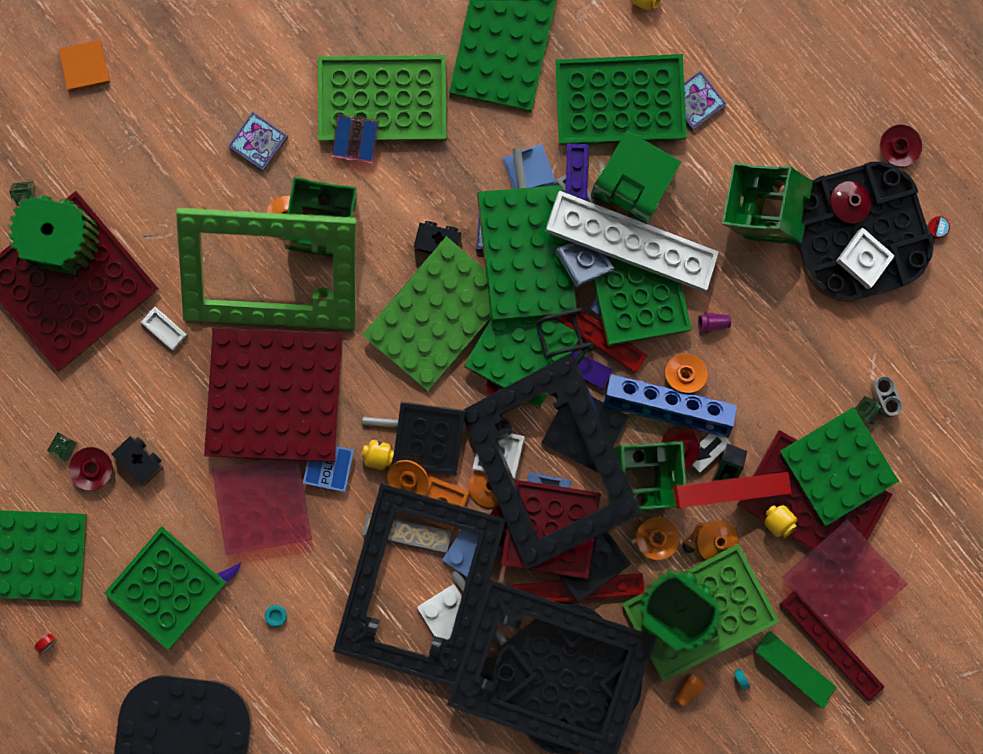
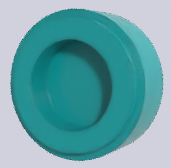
[265,605,287,627]
[734,668,751,691]

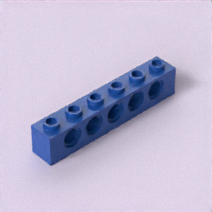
[603,374,737,438]

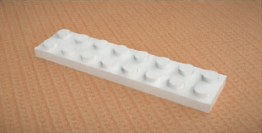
[545,191,719,292]

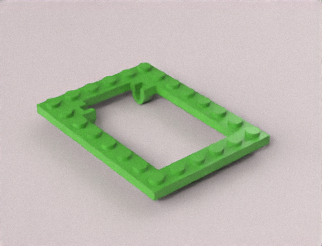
[176,208,356,330]

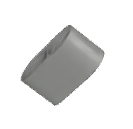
[871,376,902,417]

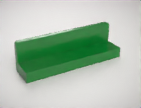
[753,631,836,709]

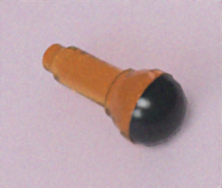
[682,522,705,553]

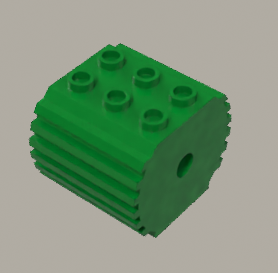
[8,195,99,275]
[641,567,721,651]

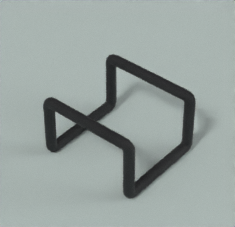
[536,308,592,359]

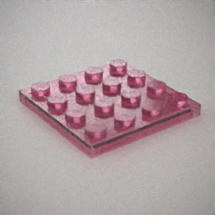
[212,460,312,555]
[782,519,908,641]

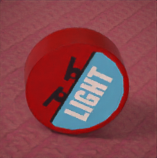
[927,216,950,238]
[34,634,57,654]

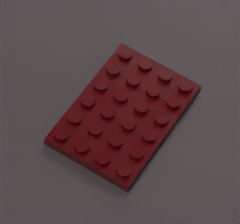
[737,430,893,570]

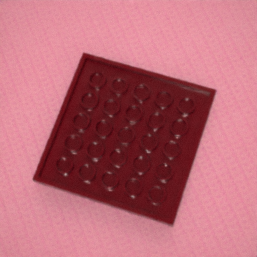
[0,191,159,372]
[204,328,342,462]

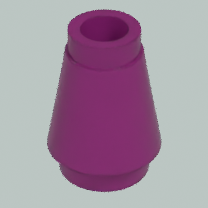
[698,312,731,333]

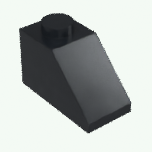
[711,443,748,482]

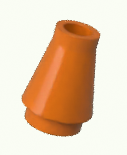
[675,673,706,707]

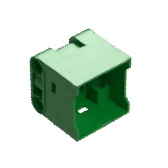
[591,130,682,224]
[722,163,813,245]
[283,177,358,257]
[608,442,686,511]

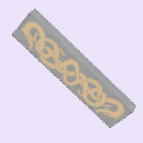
[362,513,452,553]

